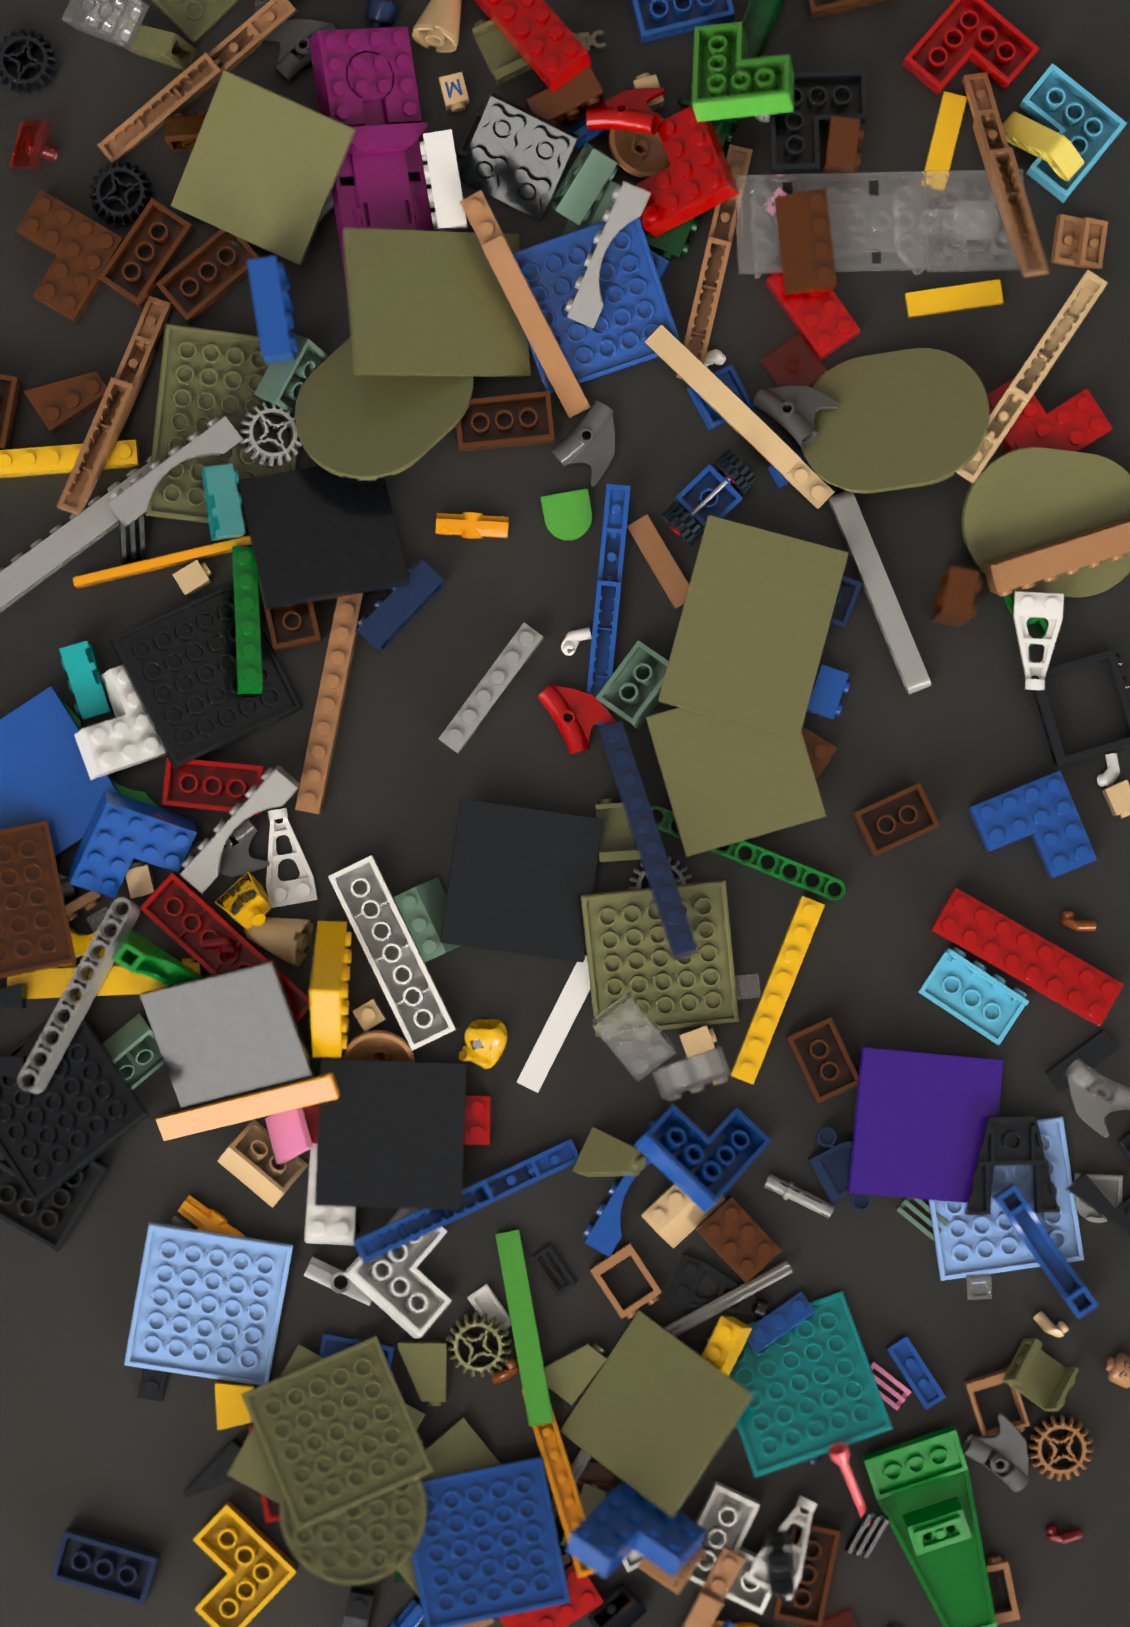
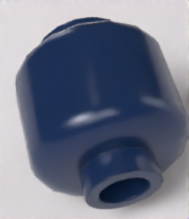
[365,0,398,28]

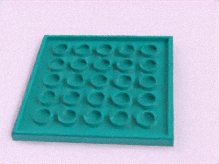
[706,1291,893,1478]

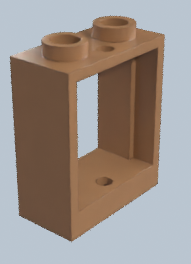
[590,1242,662,1319]
[964,1367,1030,1436]
[985,1556,1020,1624]

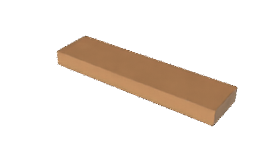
[627,515,689,609]

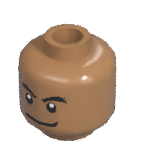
[1105,1352,1130,1388]

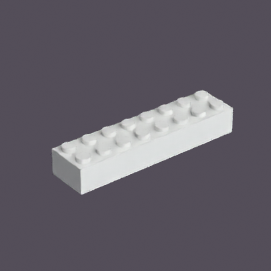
[328,855,456,1051]

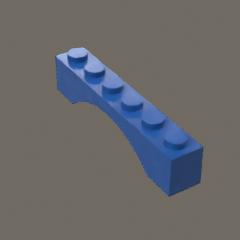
[583,1116,660,1257]
[992,1183,1099,1319]

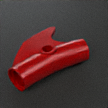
[586,88,665,135]
[537,683,617,755]

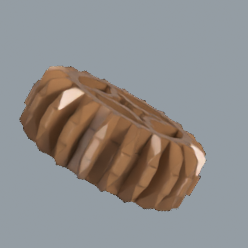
[1027,1414,1094,1481]

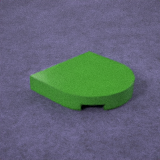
[541,489,592,541]

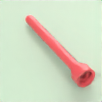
[829,1442,872,1529]

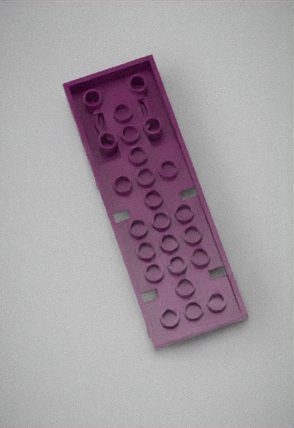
[309,27,433,293]

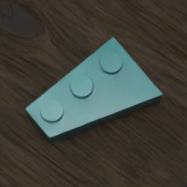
[201,464,245,541]
[59,641,113,721]

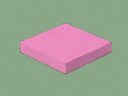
[265,1107,313,1164]

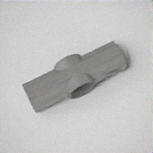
[304,1256,372,1306]

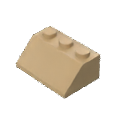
[217,1119,308,1208]
[640,1183,726,1249]

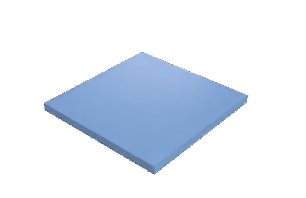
[928,1116,1084,1281]
[124,1222,293,1386]

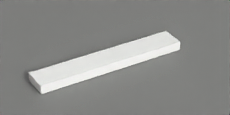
[517,955,591,1093]

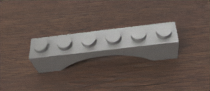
[565,181,651,329]
[108,416,243,527]
[438,623,544,754]
[180,765,300,893]

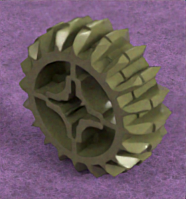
[447,1312,512,1377]

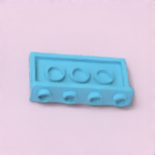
[918,947,1029,1046]

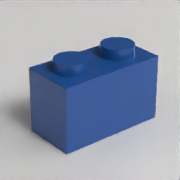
[806,664,851,720]

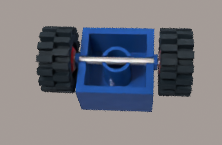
[661,450,758,546]

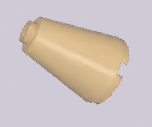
[412,0,462,53]
[244,917,313,967]

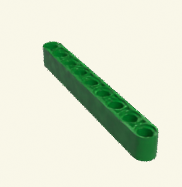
[651,806,846,900]

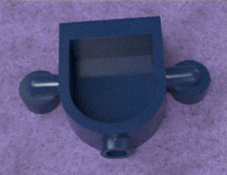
[808,1127,871,1211]

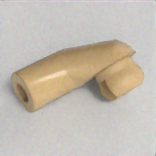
[1033,1311,1069,1338]

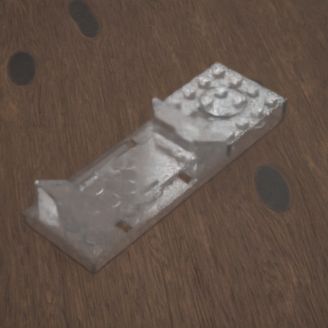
[734,169,1024,279]

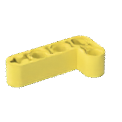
[1002,111,1084,181]

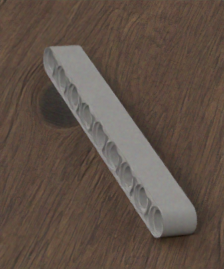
[828,491,931,695]
[17,897,140,1094]

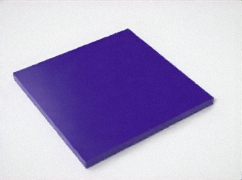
[848,1047,1004,1203]

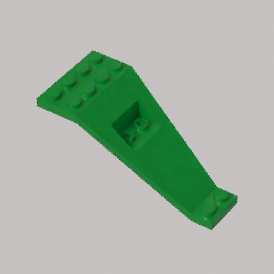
[862,1425,997,1627]

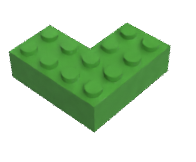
[692,22,794,122]

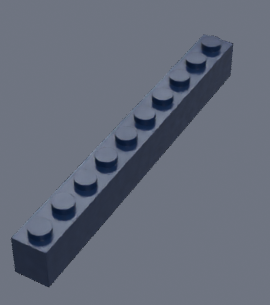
[599,721,697,960]

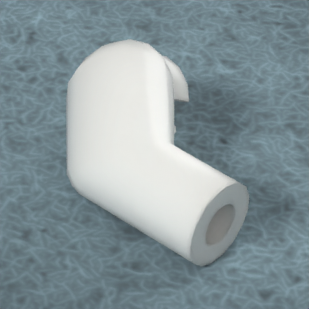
[704,349,726,367]
[561,627,592,656]
[1097,753,1120,787]

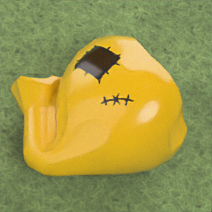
[459,1019,508,1069]

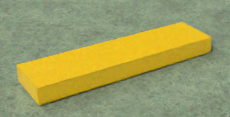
[921,91,967,191]
[905,279,1004,318]

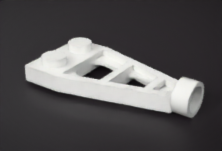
[1013,592,1064,690]
[266,808,318,908]
[746,1496,817,1601]

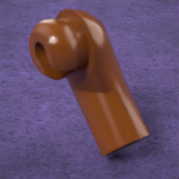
[1060,911,1096,932]
[490,1357,520,1385]

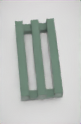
[896,1198,949,1241]

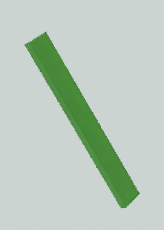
[495,1230,554,1427]

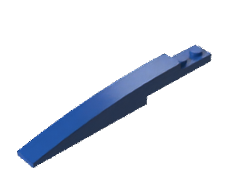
[587,484,631,726]
[353,1139,579,1264]

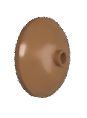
[608,117,671,178]
[343,1030,415,1062]

